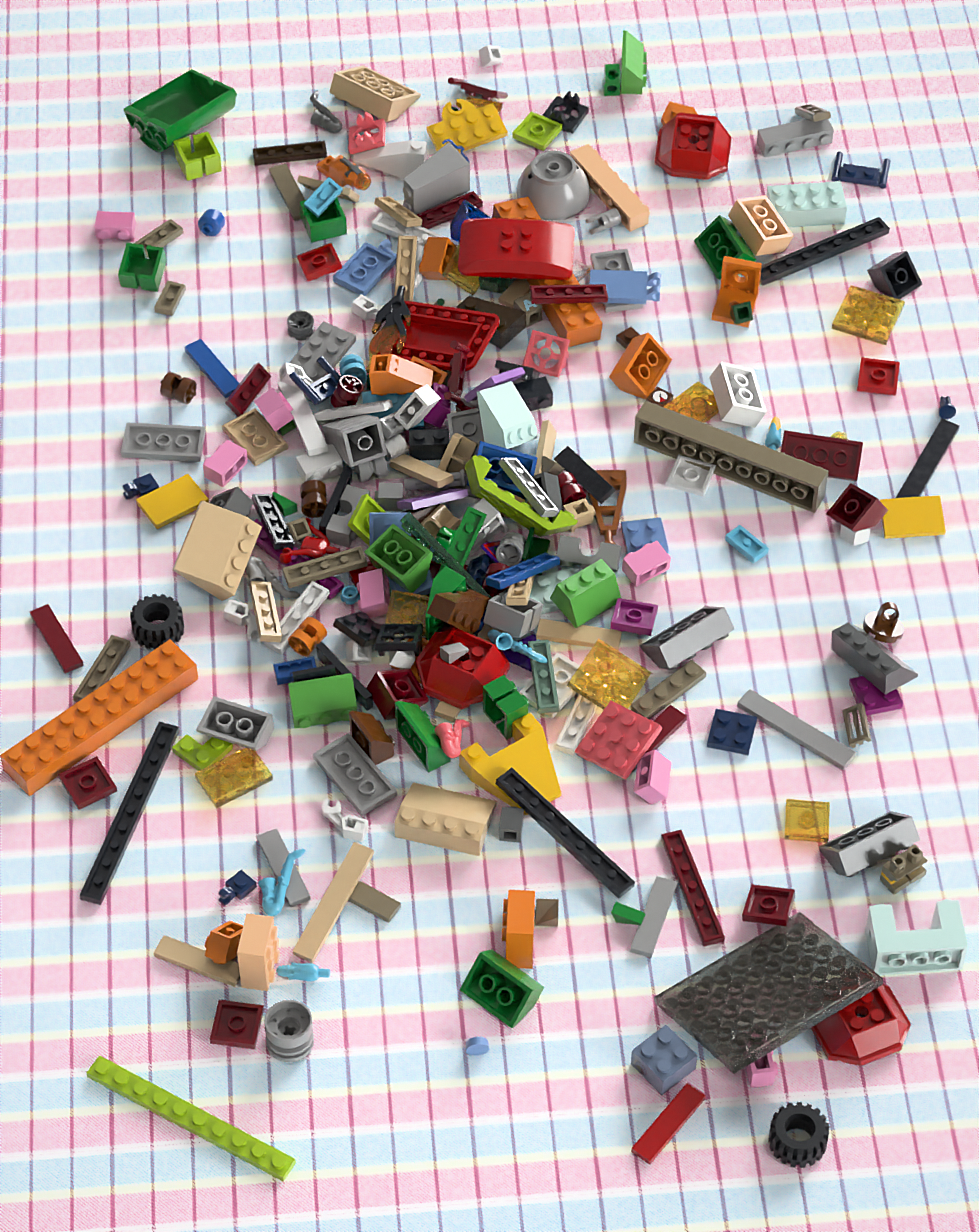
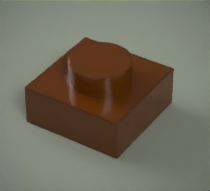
[616,327,640,349]

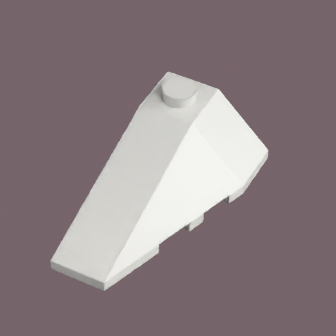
[352,140,428,181]

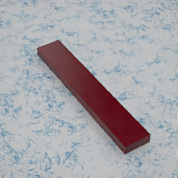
[661,829,725,947]

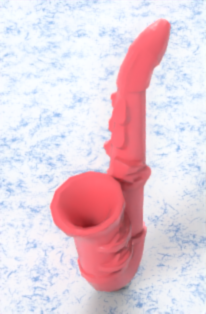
[434,719,470,759]

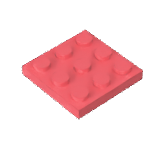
[575,701,663,780]

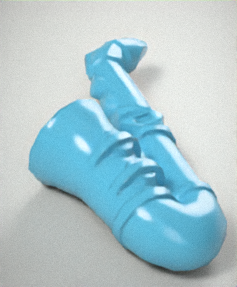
[487,629,548,663]
[258,849,306,916]

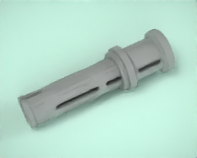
[404,469,466,491]

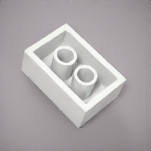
[709,362,767,428]

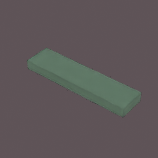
[528,640,559,714]

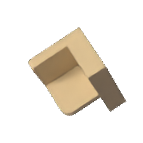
[438,433,477,473]
[412,504,461,549]

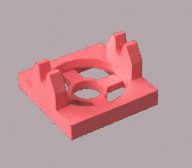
[348,112,386,155]
[522,330,570,378]

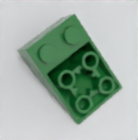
[425,566,467,641]

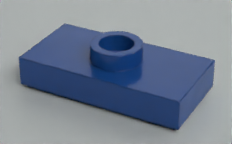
[273,656,317,685]

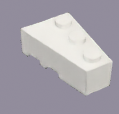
[454,498,508,557]

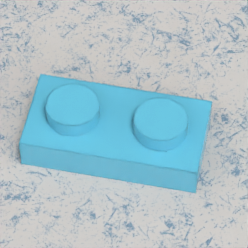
[304,177,343,217]
[725,525,769,564]

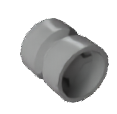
[496,532,526,567]

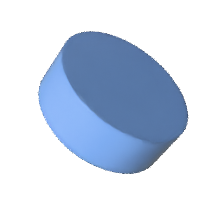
[466,1037,489,1056]

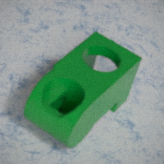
[602,63,620,96]

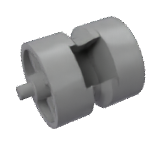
[352,456,391,482]

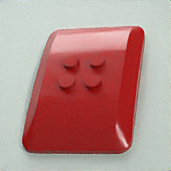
[458,218,575,280]
[371,301,500,371]

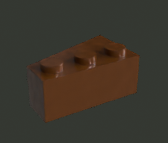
[427,589,491,635]

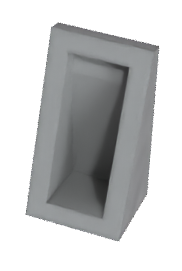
[440,642,469,664]

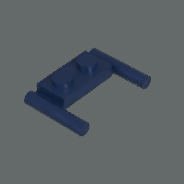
[831,151,891,189]
[289,356,341,405]

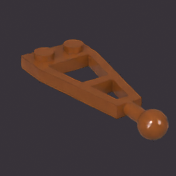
[587,470,627,544]

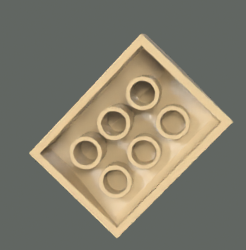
[329,65,421,122]
[172,501,262,601]
[395,782,497,856]

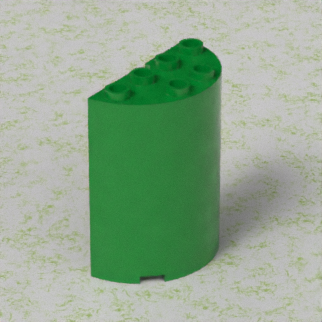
[123,69,237,152]

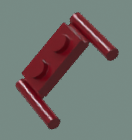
[448,77,508,101]
[444,340,470,405]

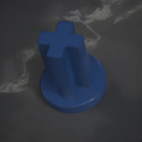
[938,396,956,419]

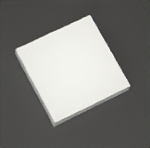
[666,455,716,497]

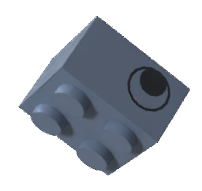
[631,1024,698,1095]

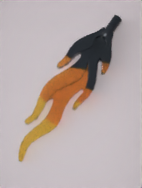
[366,285,411,373]

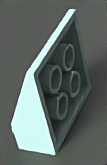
[477,381,537,449]

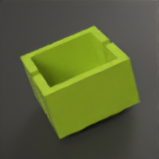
[173,131,222,181]

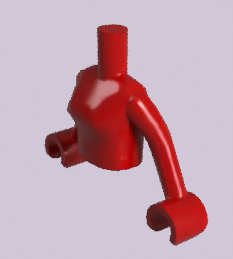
[280,518,340,564]

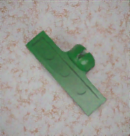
[433,506,487,576]

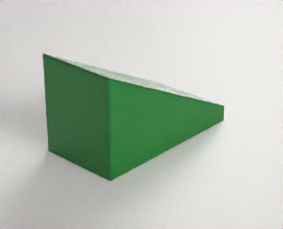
[272,492,298,517]
[611,902,646,925]

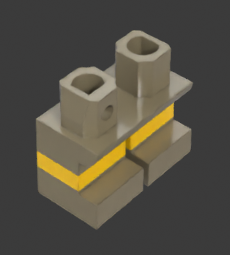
[879,844,928,895]

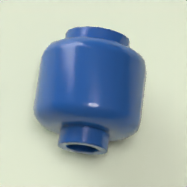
[198,209,225,237]

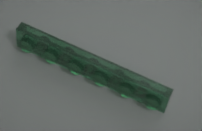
[400,512,492,609]

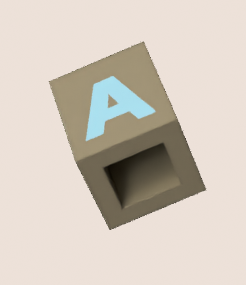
[514,293,543,328]

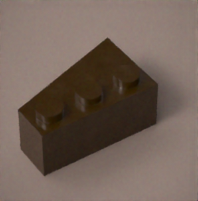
[457,295,526,349]

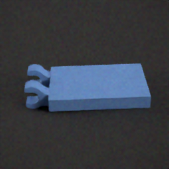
[590,270,661,304]

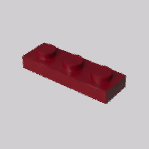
[225,362,271,417]

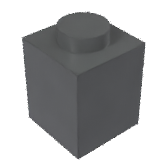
[499,807,524,843]

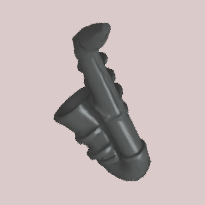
[309,90,343,133]

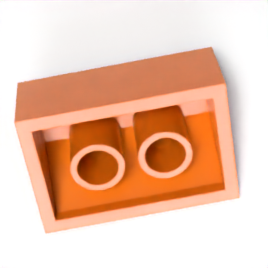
[609,332,672,400]

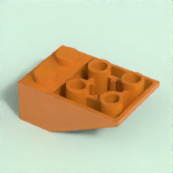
[369,354,433,396]

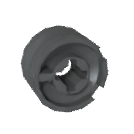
[287,310,315,341]

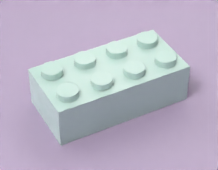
[766,181,847,227]

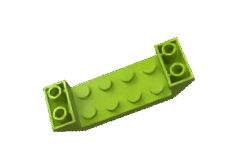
[465,455,578,537]

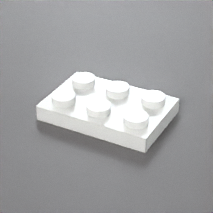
[519,652,591,718]

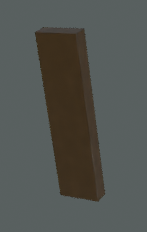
[252,141,327,166]

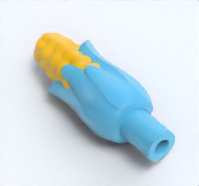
[765,416,782,450]

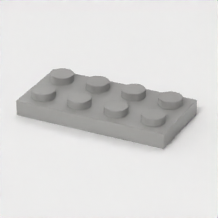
[590,249,643,313]
[289,321,356,382]
[121,422,206,462]
[313,733,397,817]

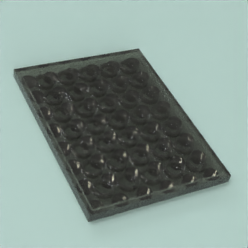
[654,912,883,1074]

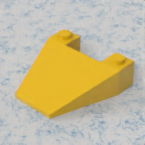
[459,713,562,816]

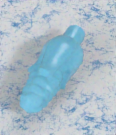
[276,962,330,982]

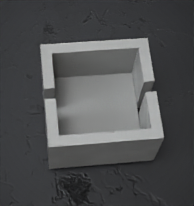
[483,588,544,638]

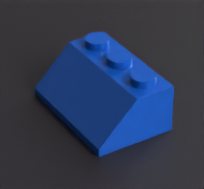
[466,441,538,500]

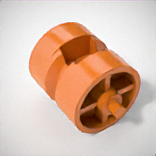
[288,617,327,657]

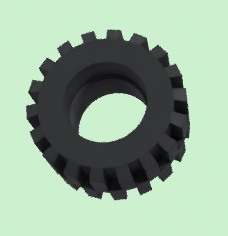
[130,594,184,650]
[768,1102,829,1168]

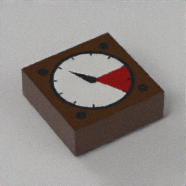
[646,386,674,408]

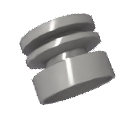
[264,1000,314,1062]

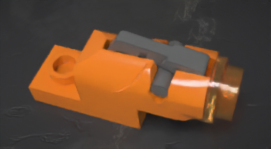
[317,155,371,191]

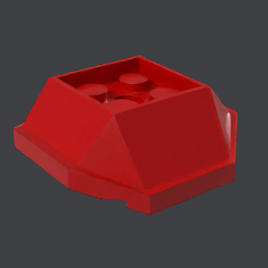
[654,112,732,180]
[415,627,510,710]
[807,972,911,1066]

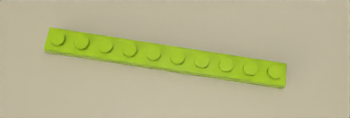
[86,1055,296,1182]

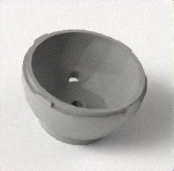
[516,151,590,221]

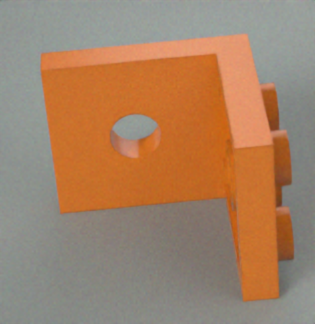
[711,256,762,328]

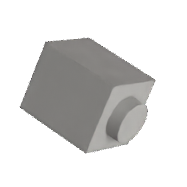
[374,482,403,511]

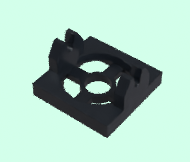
[542,91,589,134]
[375,624,424,656]

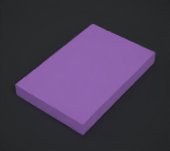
[464,367,525,403]
[396,488,468,510]

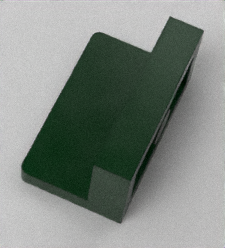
[522,527,550,576]

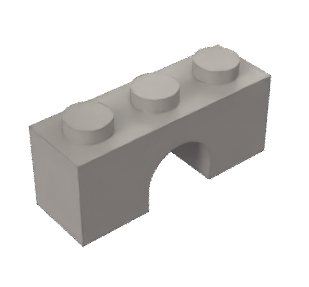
[326,484,370,548]
[556,535,622,572]

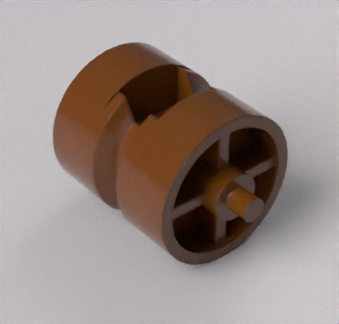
[160,371,197,404]
[300,480,328,518]

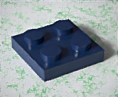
[707,709,757,756]

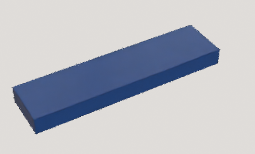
[184,338,240,399]
[486,553,560,590]

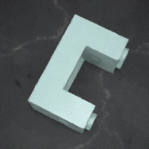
[865,899,968,976]

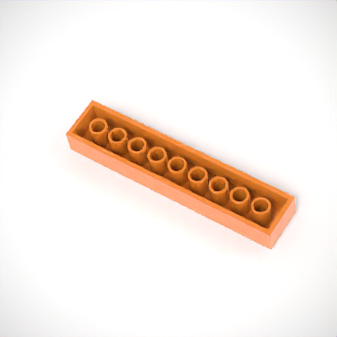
[492,197,603,347]
[0,639,198,796]

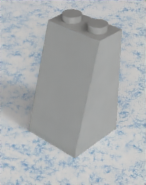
[402,142,470,215]
[322,414,387,467]

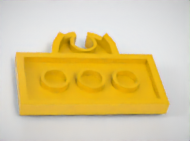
[426,99,508,153]

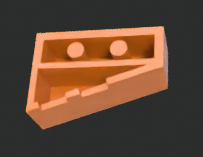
[502,890,535,969]

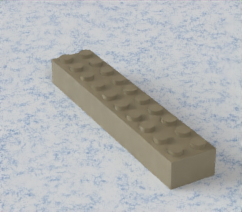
[633,401,828,513]

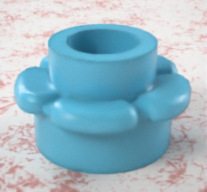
[340,585,360,605]

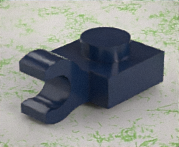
[122,473,159,500]
[466,554,490,591]
[218,870,257,906]

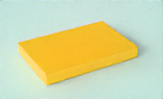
[136,474,209,529]
[880,495,946,539]

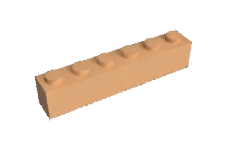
[570,144,650,232]

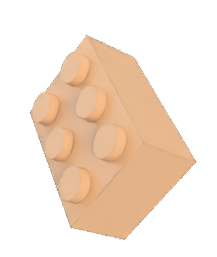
[728,195,794,256]
[237,913,280,991]

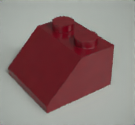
[826,483,888,532]
[366,668,429,720]

